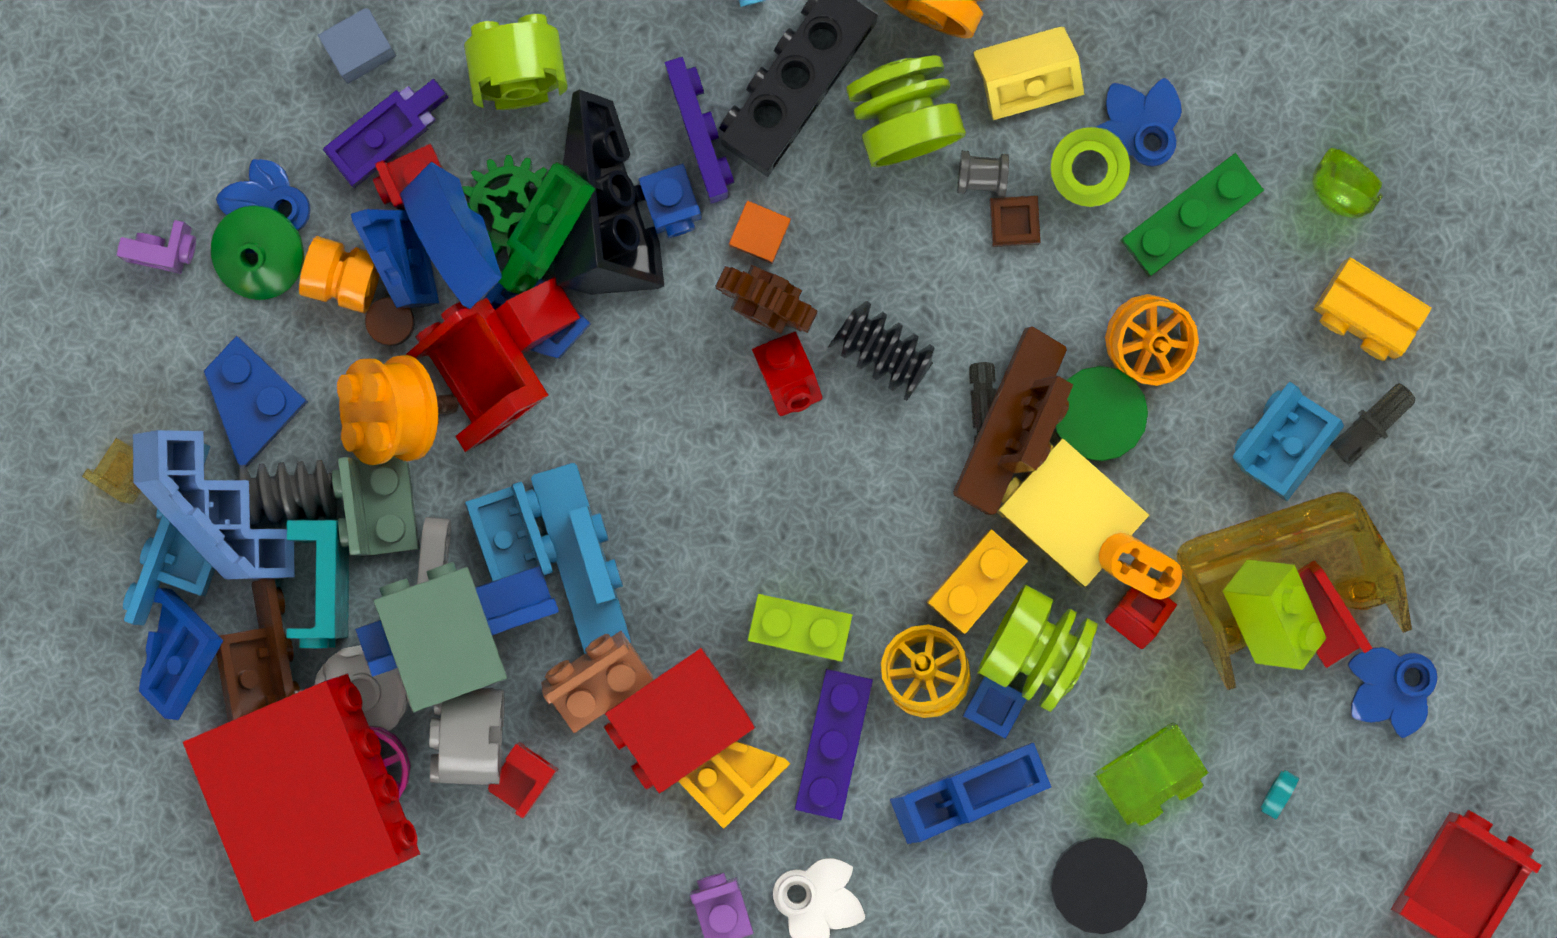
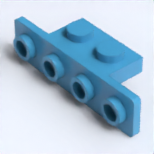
[123,444,215,625]
[531,463,631,654]

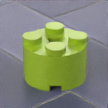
[464,14,568,110]

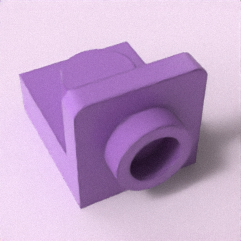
[116,220,196,274]
[690,872,754,938]

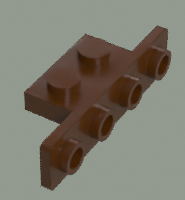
[953,327,1073,515]
[216,578,300,722]

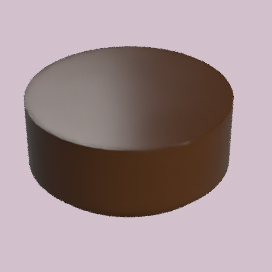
[365,297,415,346]

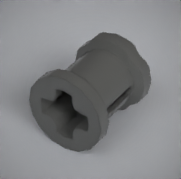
[957,150,1009,197]

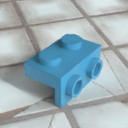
[1233,382,1344,501]
[465,481,558,582]

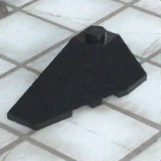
[554,89,664,295]

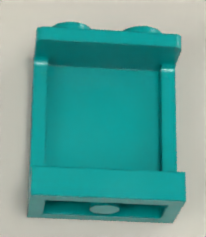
[286,520,349,648]

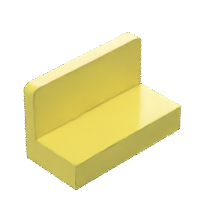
[974,27,1085,120]

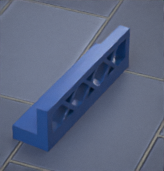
[355,566,559,677]

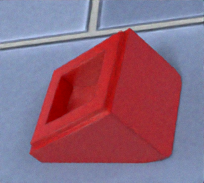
[1105,587,1177,649]

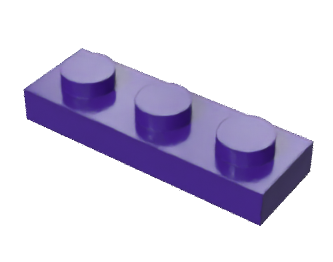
[665,56,734,204]
[795,669,873,820]

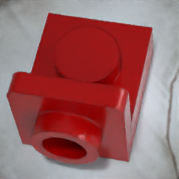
[373,143,443,210]

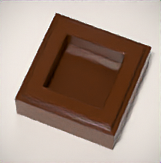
[989,196,1041,247]

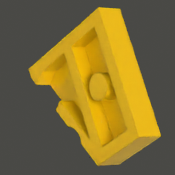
[678,741,790,829]

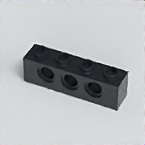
[719,0,878,177]

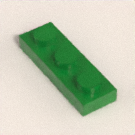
[1120,153,1264,277]

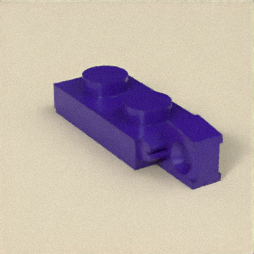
[322,79,449,188]

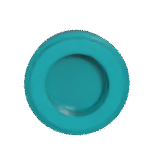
[1260,770,1300,820]

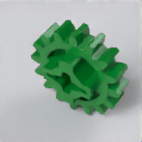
[462,155,548,258]

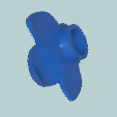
[1097,78,1182,167]
[216,159,311,254]
[1348,647,1437,738]

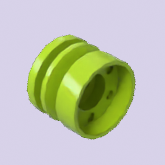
[846,55,966,167]
[977,585,1098,712]

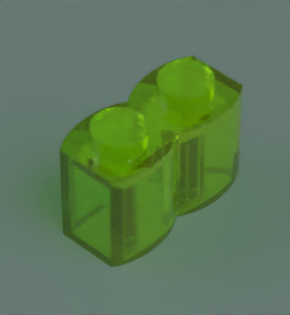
[1093,722,1209,827]

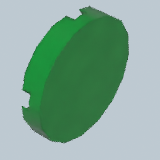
[1054,366,1148,462]

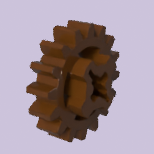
[715,265,818,334]

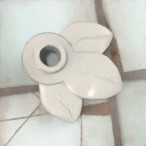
[773,858,865,938]

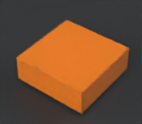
[729,200,791,264]

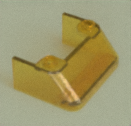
[1177,492,1412,690]

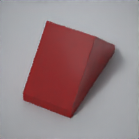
[495,277,581,354]

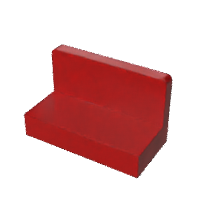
[1297,560,1373,668]

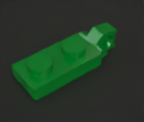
[498,162,596,294]

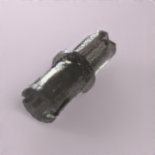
[1330,383,1416,467]

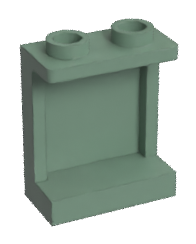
[373,562,507,712]

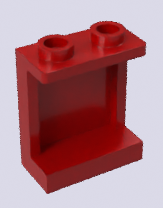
[406,298,549,452]
[604,648,756,794]
[1391,810,1542,938]

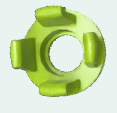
[1051,127,1130,207]

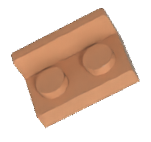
[541,630,654,733]

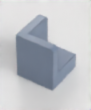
[318,8,397,84]

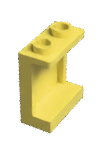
[997,438,1149,588]

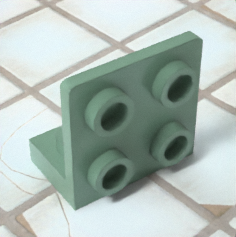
[332,456,420,557]

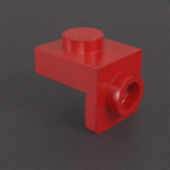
[752,331,823,416]

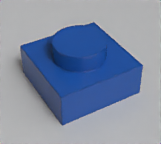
[962,676,1027,739]

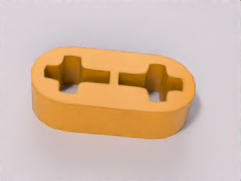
[1099,533,1182,599]

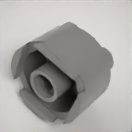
[429,688,505,785]

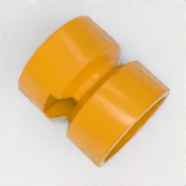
[299,236,380,314]

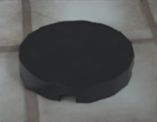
[1050,837,1148,934]

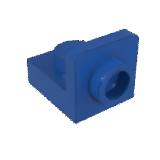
[638,163,702,238]

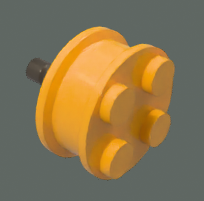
[337,355,458,465]

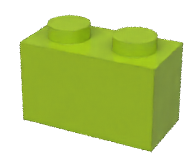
[1223,560,1326,670]
[748,594,853,662]

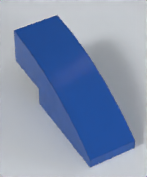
[400,162,502,309]
[890,742,1051,844]

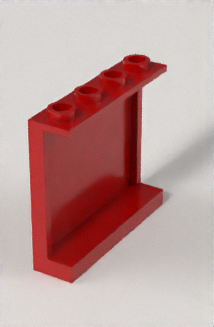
[182,674,420,922]

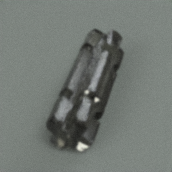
[969,362,997,443]

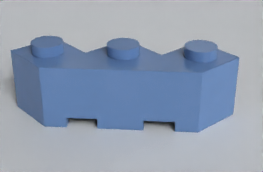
[133,430,295,580]

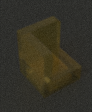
[82,438,141,504]

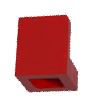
[488,742,559,819]

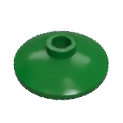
[211,205,304,300]

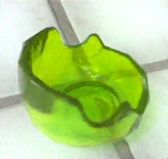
[1312,148,1383,219]

